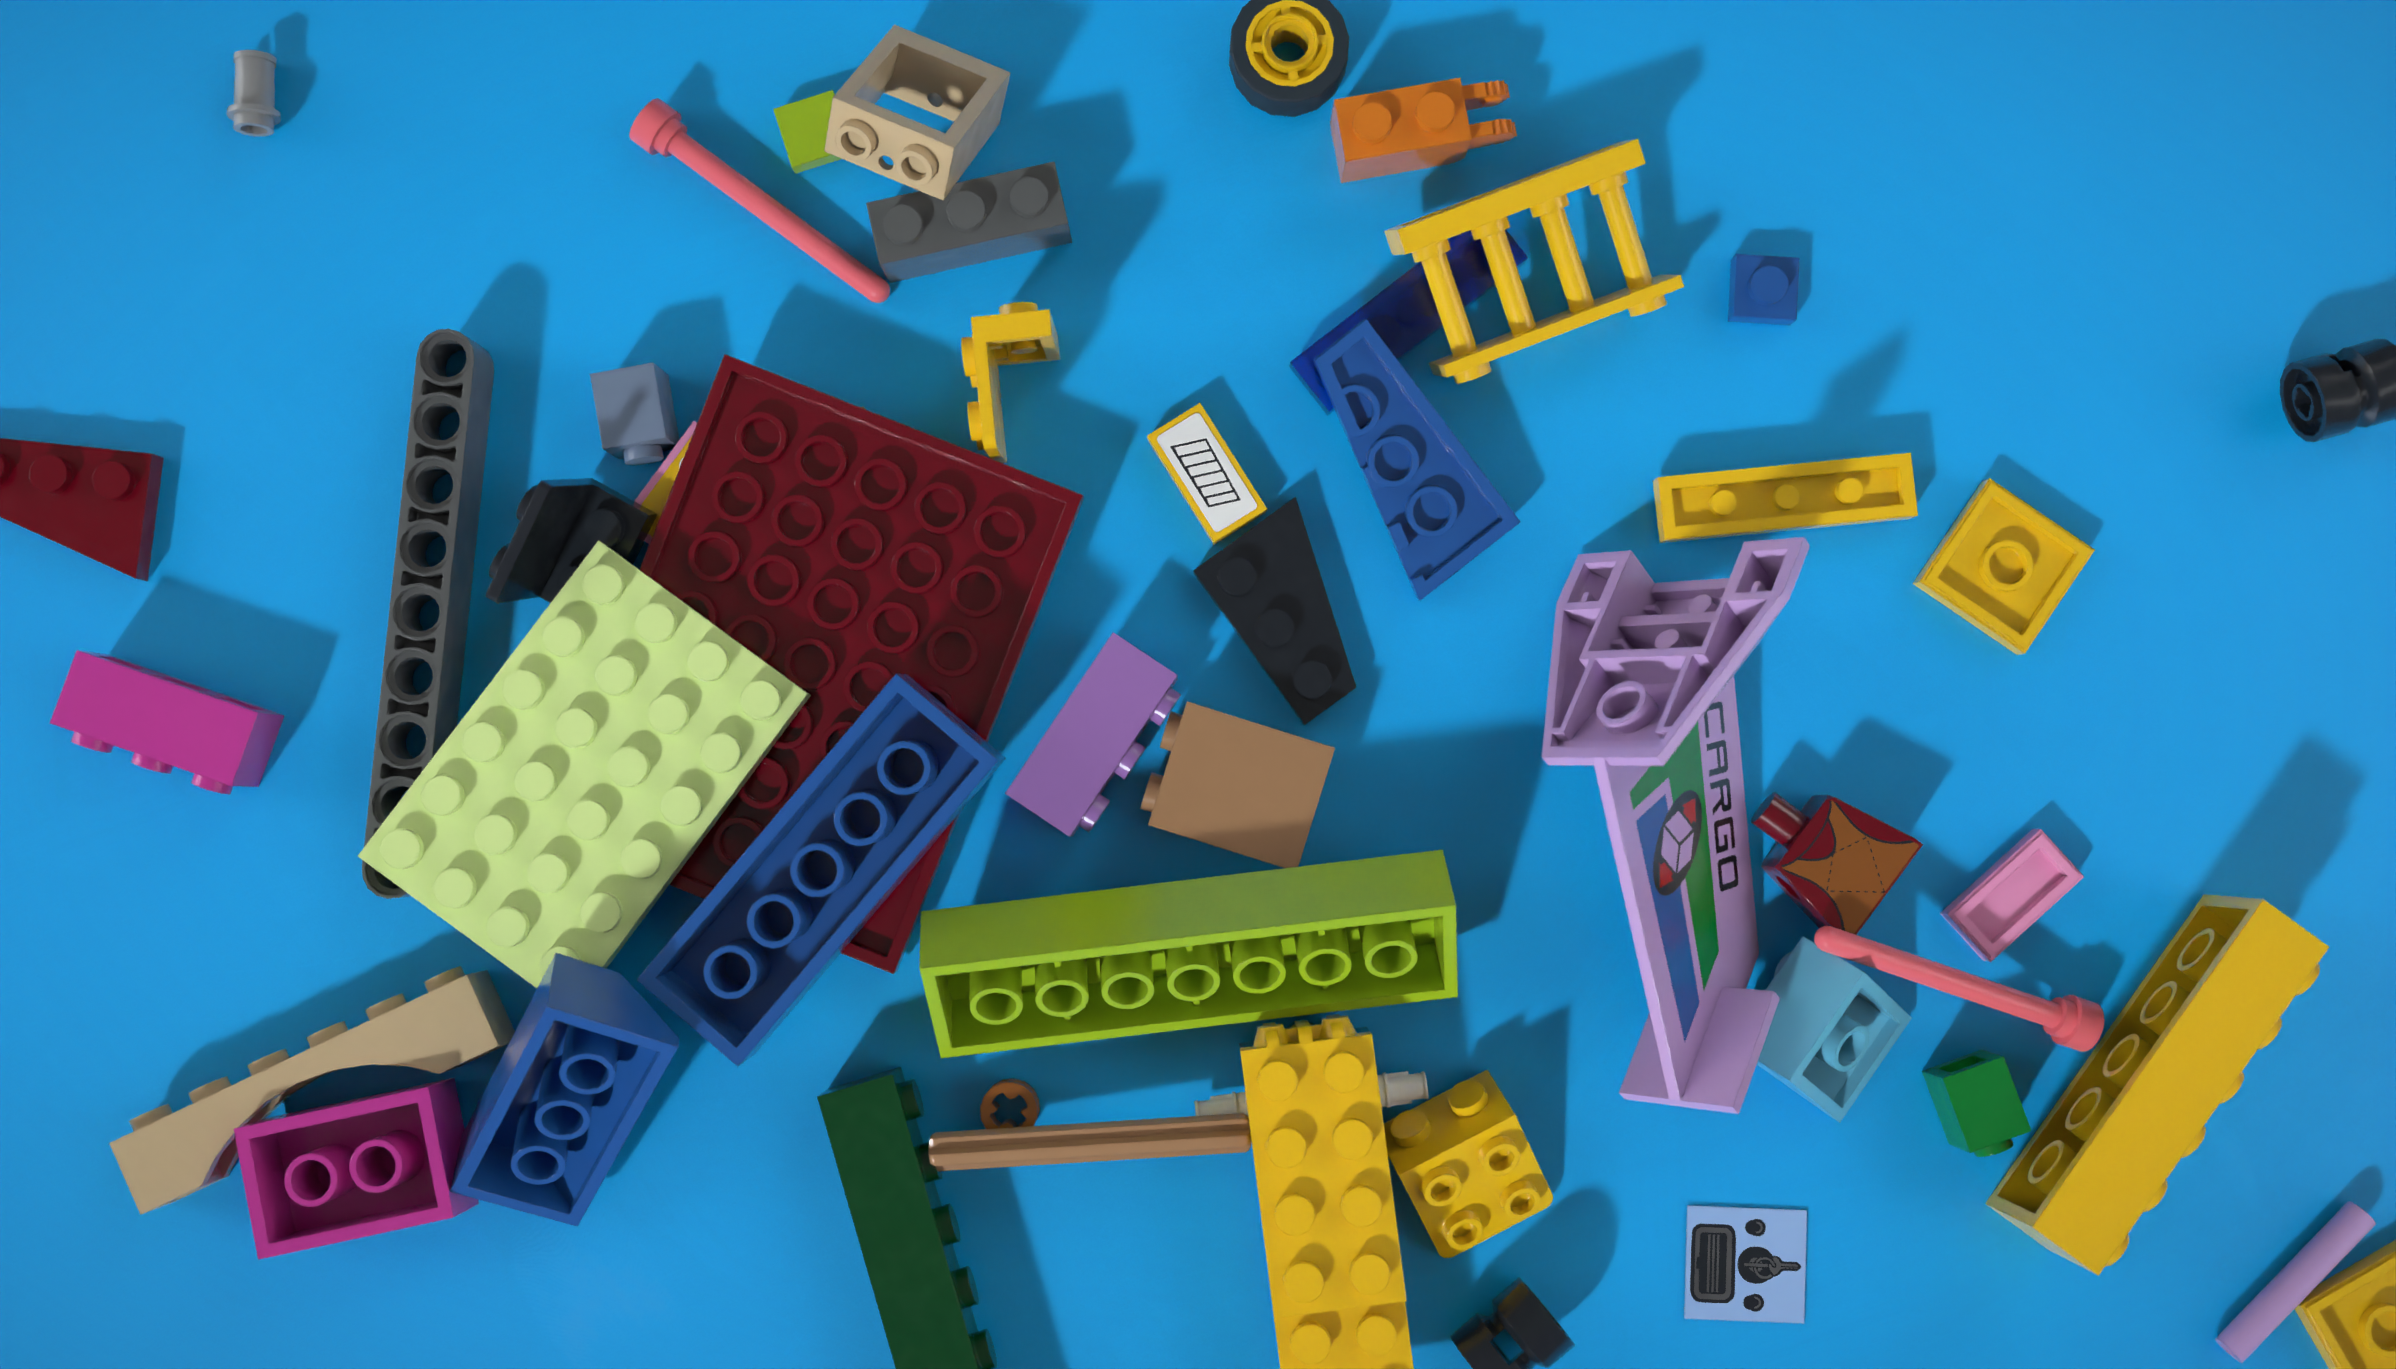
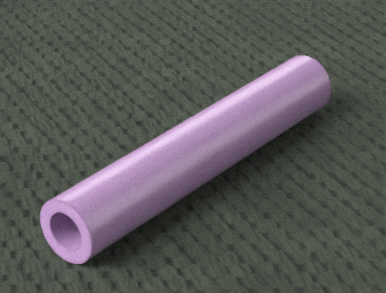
[2215,1201,2376,1363]

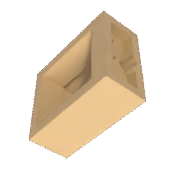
[824,25,1011,201]

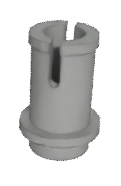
[227,50,281,136]

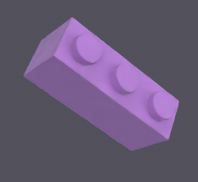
[1005,632,1181,837]

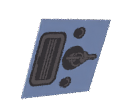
[1684,1205,1807,1324]

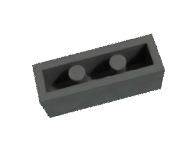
[866,162,1072,283]

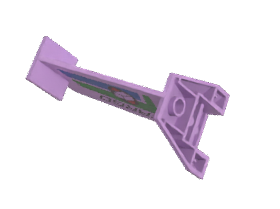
[1542,537,1810,1114]

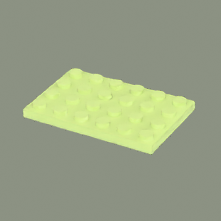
[358,540,811,988]

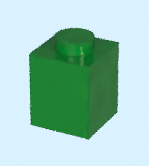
[1922,1050,2032,1157]

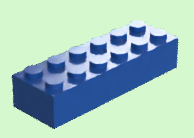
[636,674,1006,1067]

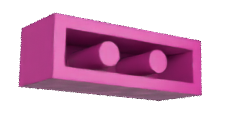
[50,650,285,795]

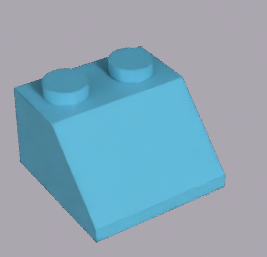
[1757,936,1912,1123]

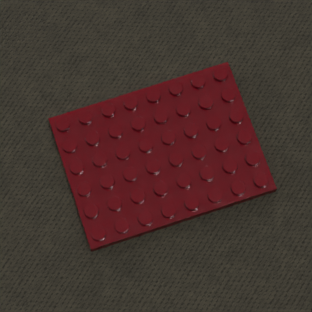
[640,354,1084,974]

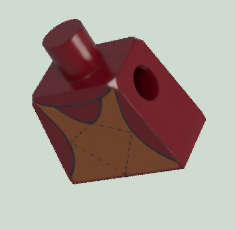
[1751,792,1923,935]

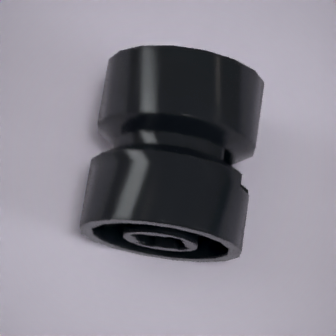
[2280,339,2396,442]
[1450,1277,1575,1369]

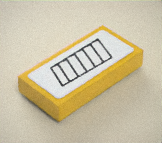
[1147,403,1267,545]

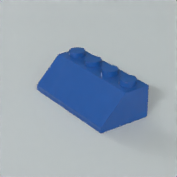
[450,953,679,1227]

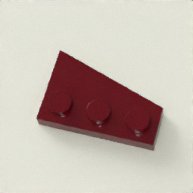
[0,438,164,581]

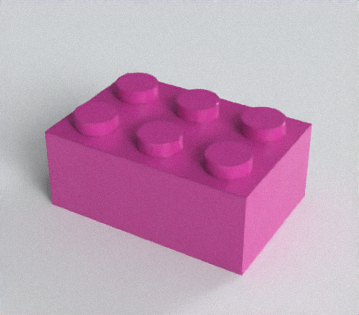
[234,1078,479,1260]

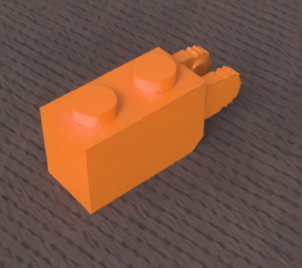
[1330,78,1517,183]

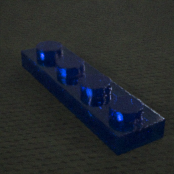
[1289,230,1528,416]

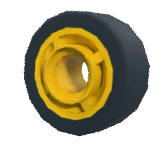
[1229,0,1349,117]

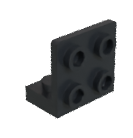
[486,478,657,604]

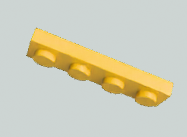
[1653,453,1918,543]

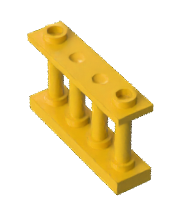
[1384,139,1684,384]

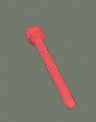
[629,98,890,303]
[1814,926,2104,1052]

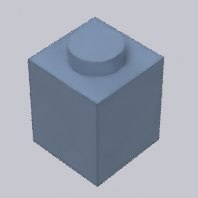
[590,362,679,465]

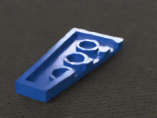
[1313,319,1520,600]

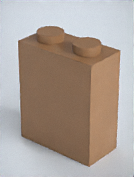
[1140,701,1335,868]

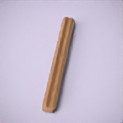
[929,1113,1252,1171]

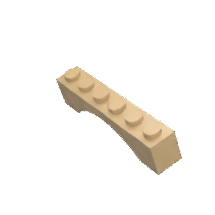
[109,966,515,1215]

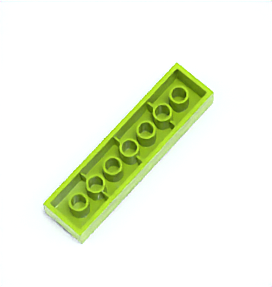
[919,850,1458,1058]

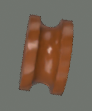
[980,1078,1040,1129]

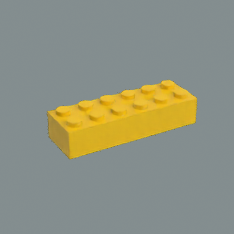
[1985,894,2329,1276]

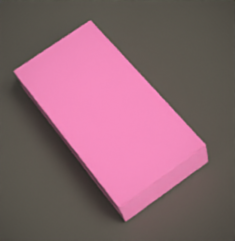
[1940,829,2084,962]

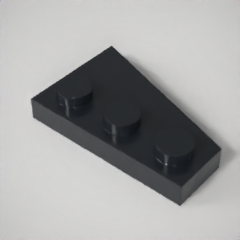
[1193,497,1356,725]

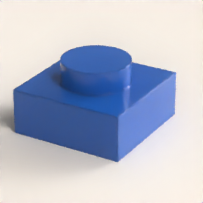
[1728,254,1800,325]

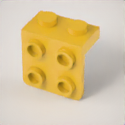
[961,302,1060,463]
[1384,1070,1553,1258]

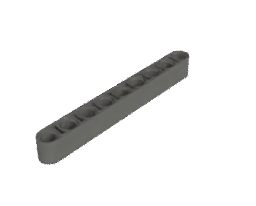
[362,329,494,899]

